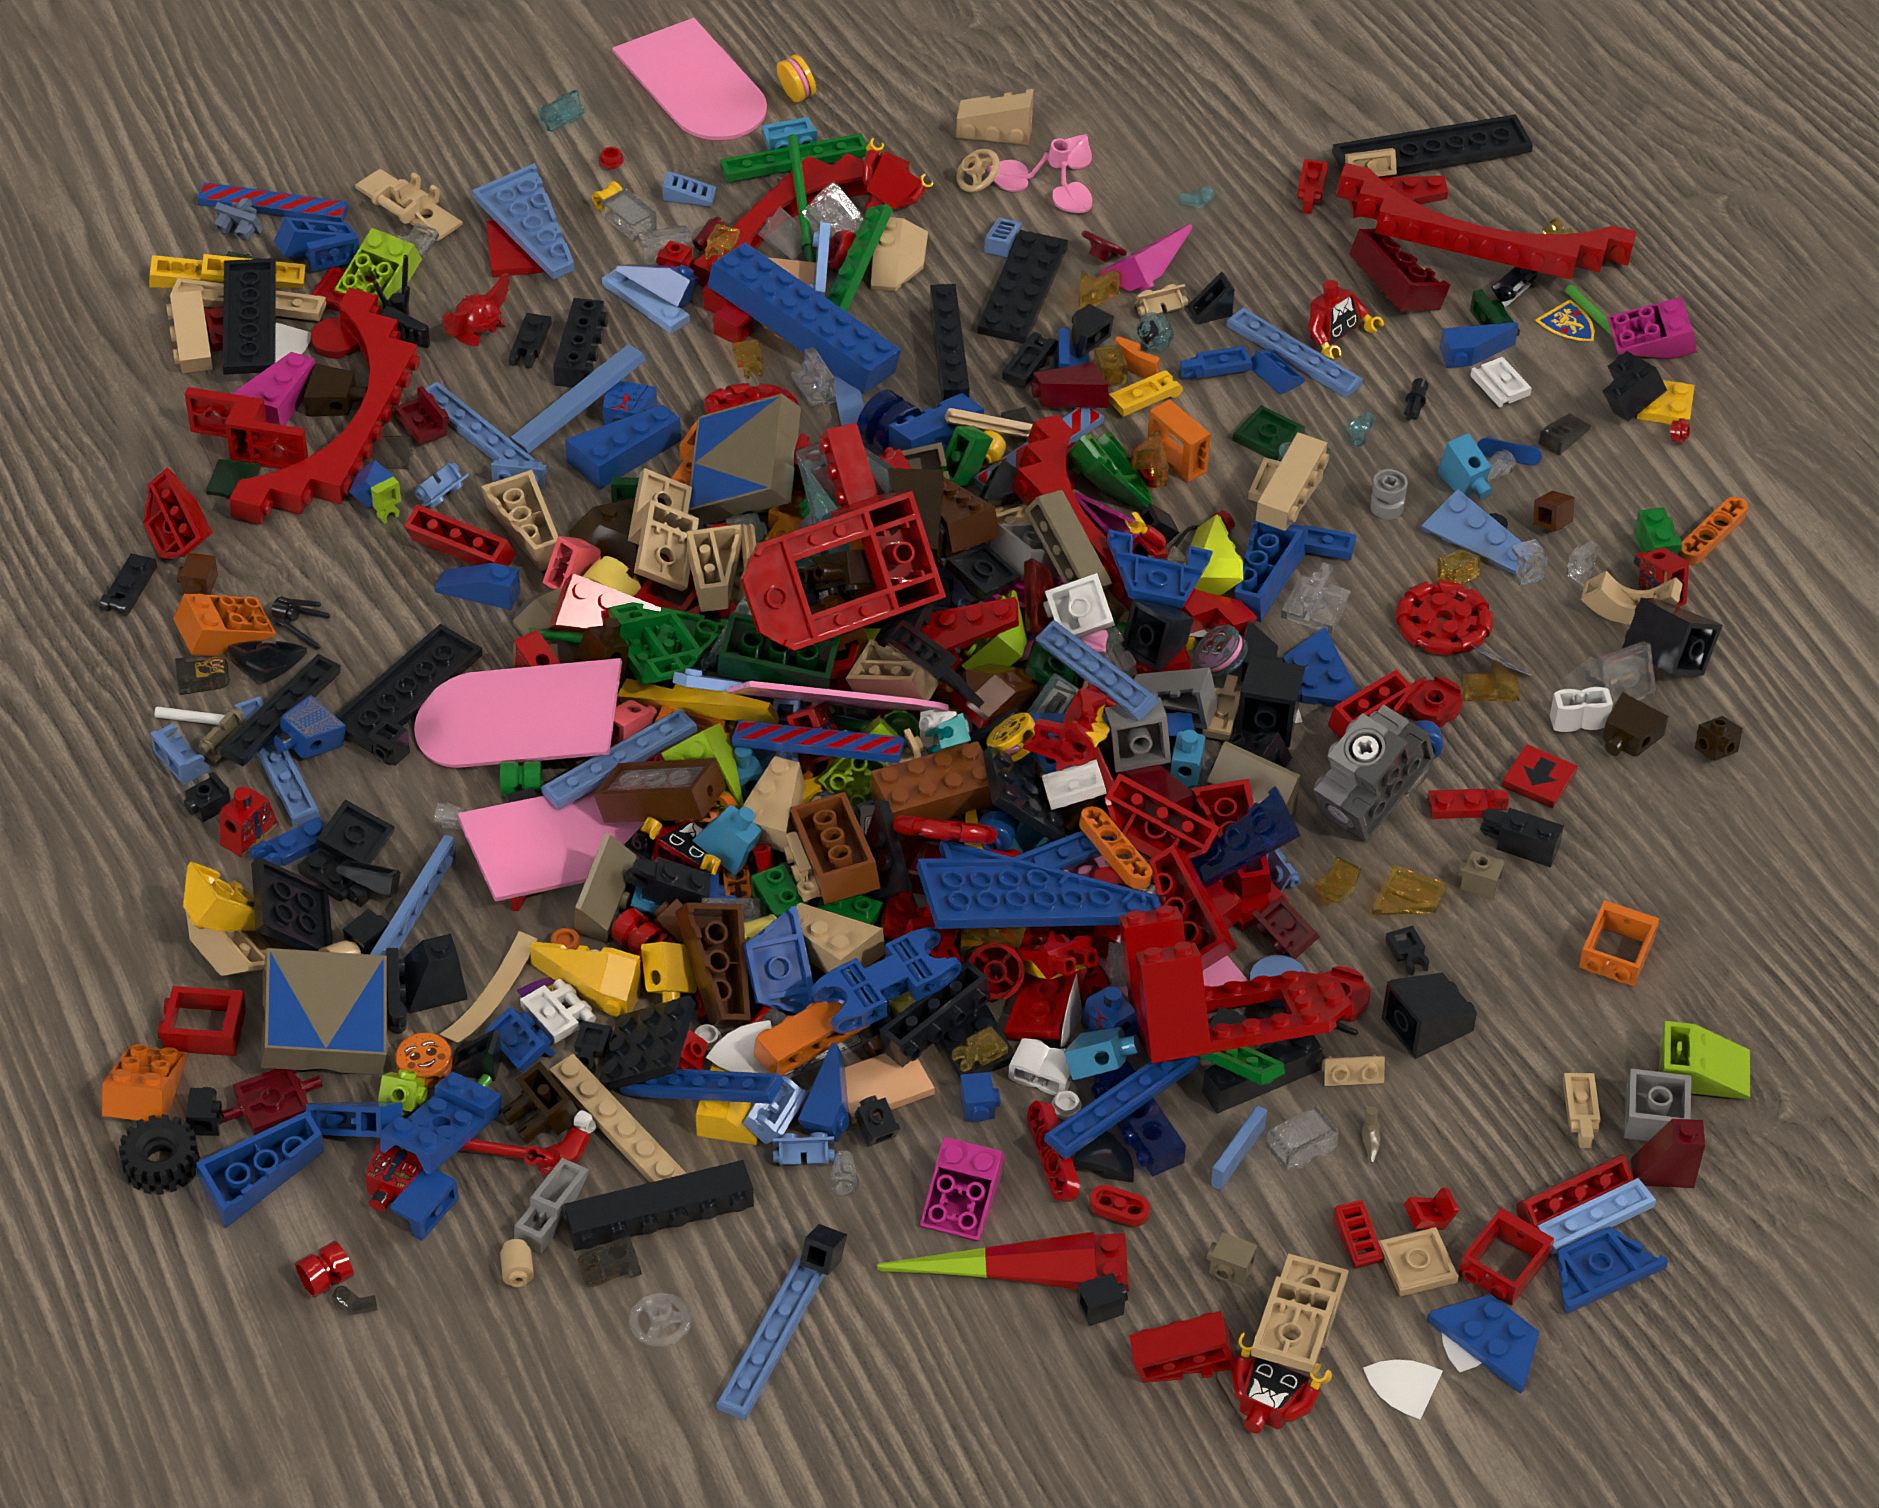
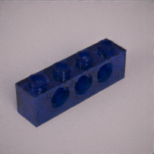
[1091,1060,1186,1177]

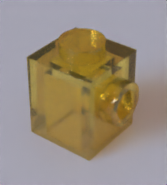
[1094,344,1128,387]

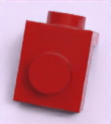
[1403,1187,1459,1230]

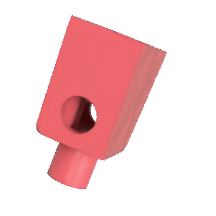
[542,536,601,590]
[610,700,658,748]

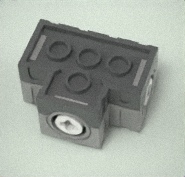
[1314,704,1435,842]

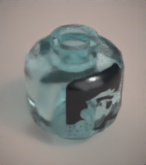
[1136,312,1174,351]

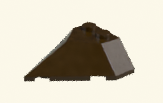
[569,498,666,587]

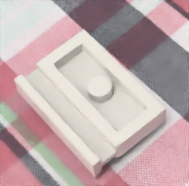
[1471,357,1532,407]
[1042,759,1107,810]

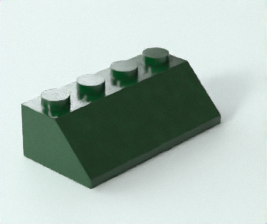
[717,611,841,689]

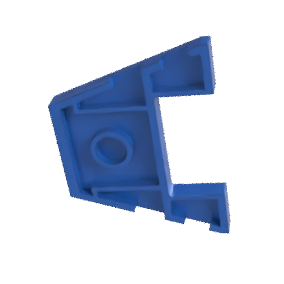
[1107,529,1213,609]

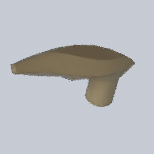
[1362,1106,1380,1163]

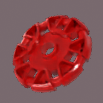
[703,383,798,414]
[1395,580,1493,656]
[893,815,998,844]

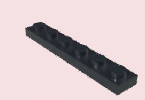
[220,654,341,767]

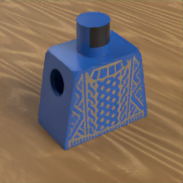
[274,695,346,759]

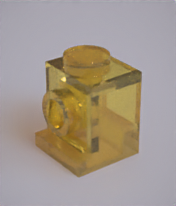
[1437,549,1480,584]

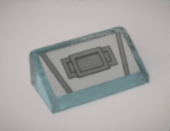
[1027,673,1079,713]

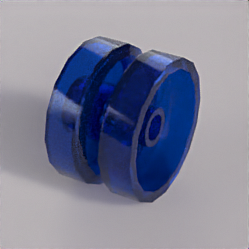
[857,389,922,454]

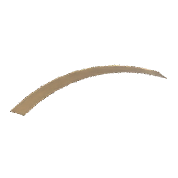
[439,931,538,1043]

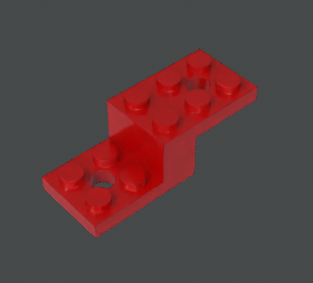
[185,387,308,470]

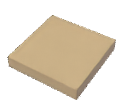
[1378,1227,1459,1297]

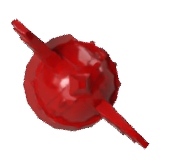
[442,273,510,346]

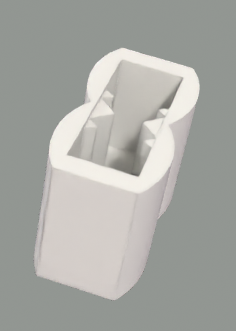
[1550,687,1613,732]
[1008,1038,1072,1096]

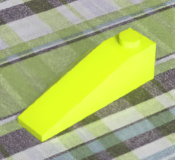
[1184,514,1243,596]

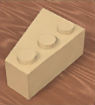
[956,89,1034,145]
[166,290,213,373]
[687,524,741,612]
[845,639,939,701]
[742,756,805,852]
[797,903,885,974]

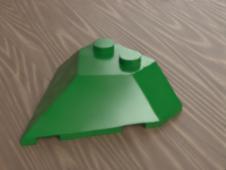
[1067,432,1155,511]
[608,602,728,685]

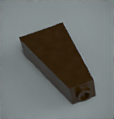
[888,468,944,565]

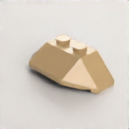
[871,217,928,291]
[186,911,272,976]

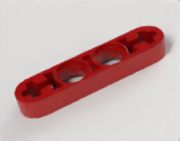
[1027,1101,1080,1202]

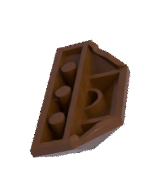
[963,663,1039,721]

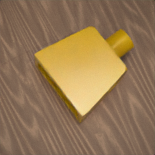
[641,942,697,1003]

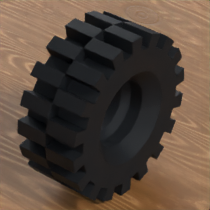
[119,1114,200,1195]

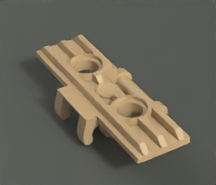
[355,169,463,241]

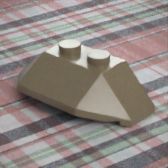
[513,588,580,664]

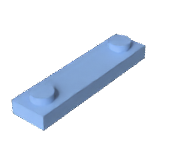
[810,222,831,296]
[602,269,690,334]
[672,668,747,692]
[1537,1178,1656,1255]

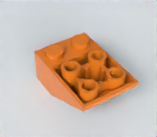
[173,594,276,656]
[102,1044,188,1121]

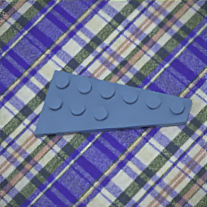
[472,163,574,280]

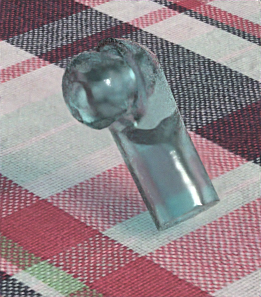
[1179,186,1215,208]
[1349,412,1375,447]

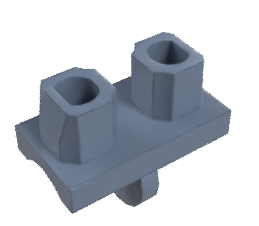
[214,198,263,241]

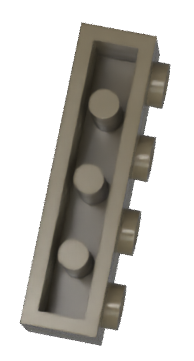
[1024,490,1113,591]

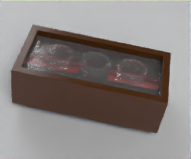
[593,758,726,823]

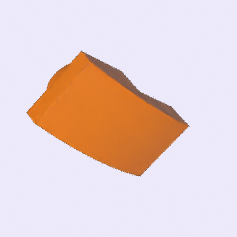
[1114,336,1160,379]

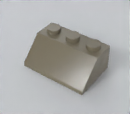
[1207,741,1301,834]
[574,833,637,943]

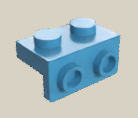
[761,117,817,150]

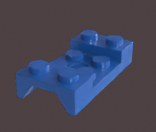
[380,1071,502,1175]

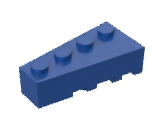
[888,393,984,453]
[565,405,681,490]
[1235,518,1305,622]
[196,1111,324,1228]

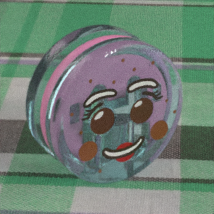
[1195,625,1248,678]

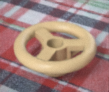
[956,149,1000,192]

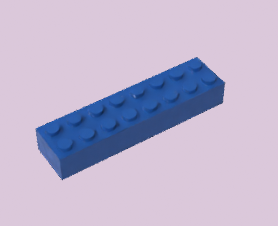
[708,242,901,394]

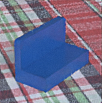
[1058,328,1089,368]
[390,1169,459,1241]

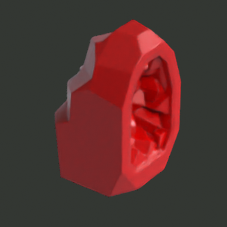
[827,230,856,271]

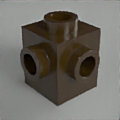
[1695,716,1743,761]

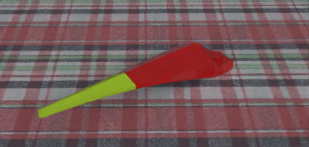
[877,1231,1129,1292]

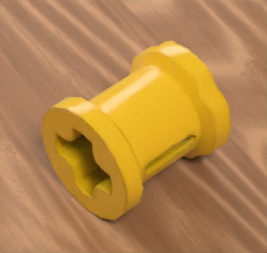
[592,181,625,212]

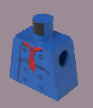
[603,381,657,425]
[1081,986,1138,1037]

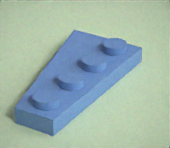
[1421,489,1536,576]

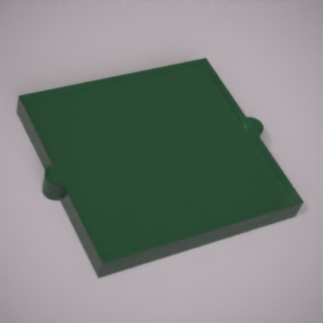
[206,459,261,499]

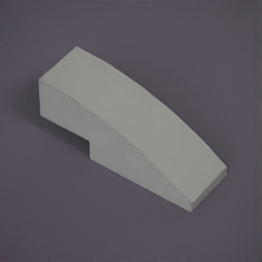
[514,1158,589,1254]

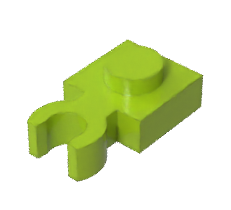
[371,476,401,524]

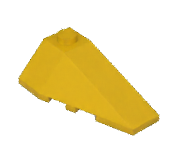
[183,862,256,932]
[530,942,642,1016]
[696,1063,758,1145]

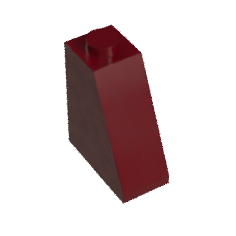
[1031,362,1109,408]
[1631,1119,1705,1188]

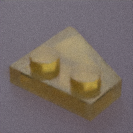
[1372,864,1447,915]

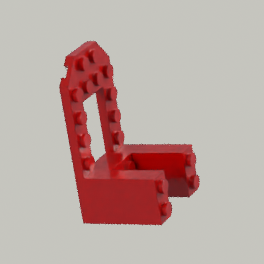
[740,491,946,651]
[1119,905,1352,1063]

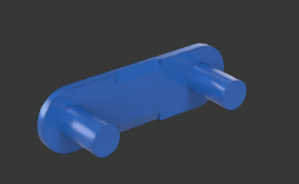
[1477,436,1542,465]

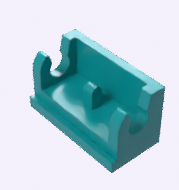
[925,713,971,755]

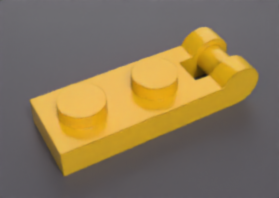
[1109,370,1183,417]

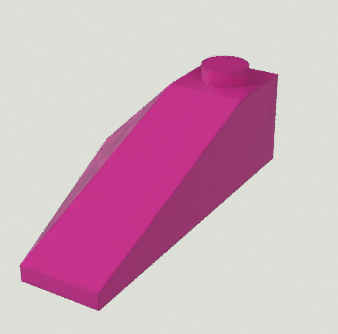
[1099,224,1192,292]

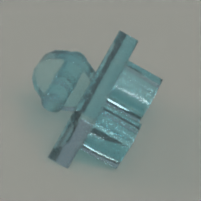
[538,90,585,132]

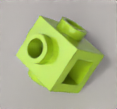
[378,1069,427,1115]

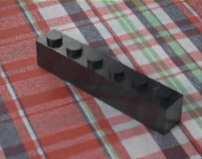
[930,284,970,401]
[564,1160,754,1251]

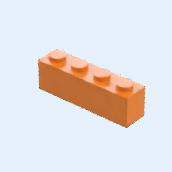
[753,1001,872,1076]

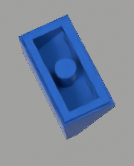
[1251,350,1305,394]

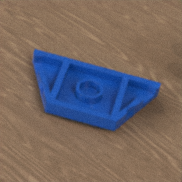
[1283,628,1358,707]
[743,906,817,1014]
[1556,1226,1668,1314]
[1427,1294,1540,1394]

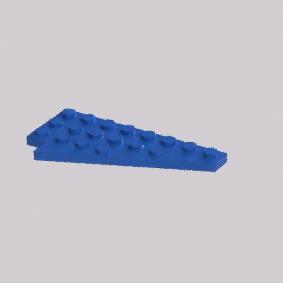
[917,840,1161,929]

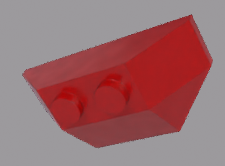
[143,468,213,560]
[1105,773,1221,859]

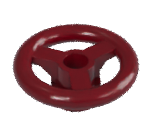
[1081,230,1127,262]

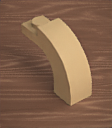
[1581,571,1683,625]

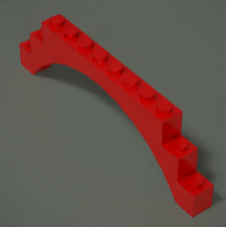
[692,151,910,346]
[1336,163,1637,280]
[229,287,421,525]
[1011,414,1257,645]

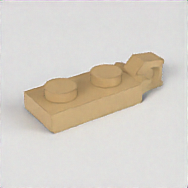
[1202,674,1240,741]
[783,831,821,902]
[1563,1073,1601,1148]

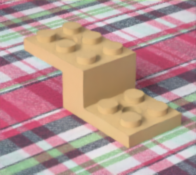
[628,468,699,592]
[1251,1253,1349,1373]

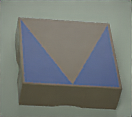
[688,393,801,524]
[261,948,387,1075]

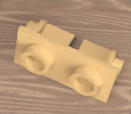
[1133,284,1188,318]
[1322,1054,1385,1086]

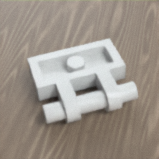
[520,979,596,1044]

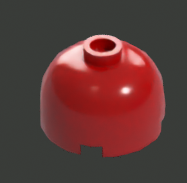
[968,940,1025,1000]

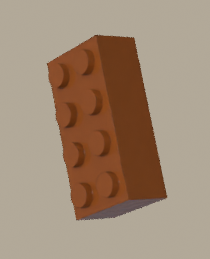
[870,741,994,833]
[790,792,880,905]

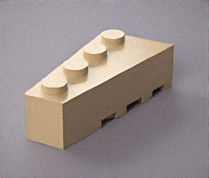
[1255,433,1329,531]
[481,470,558,572]

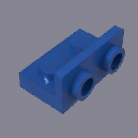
[306,231,359,272]
[485,1006,556,1073]

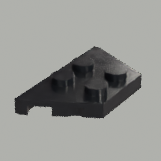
[865,800,913,902]

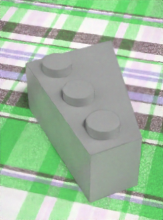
[1134,668,1218,729]

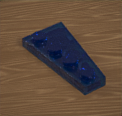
[1190,786,1301,888]

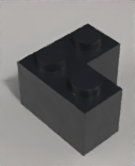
[1602,351,1667,422]

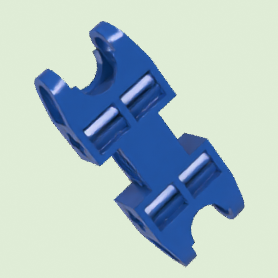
[810,927,962,1033]

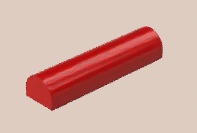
[1516,1154,1634,1228]

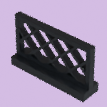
[885,619,985,708]

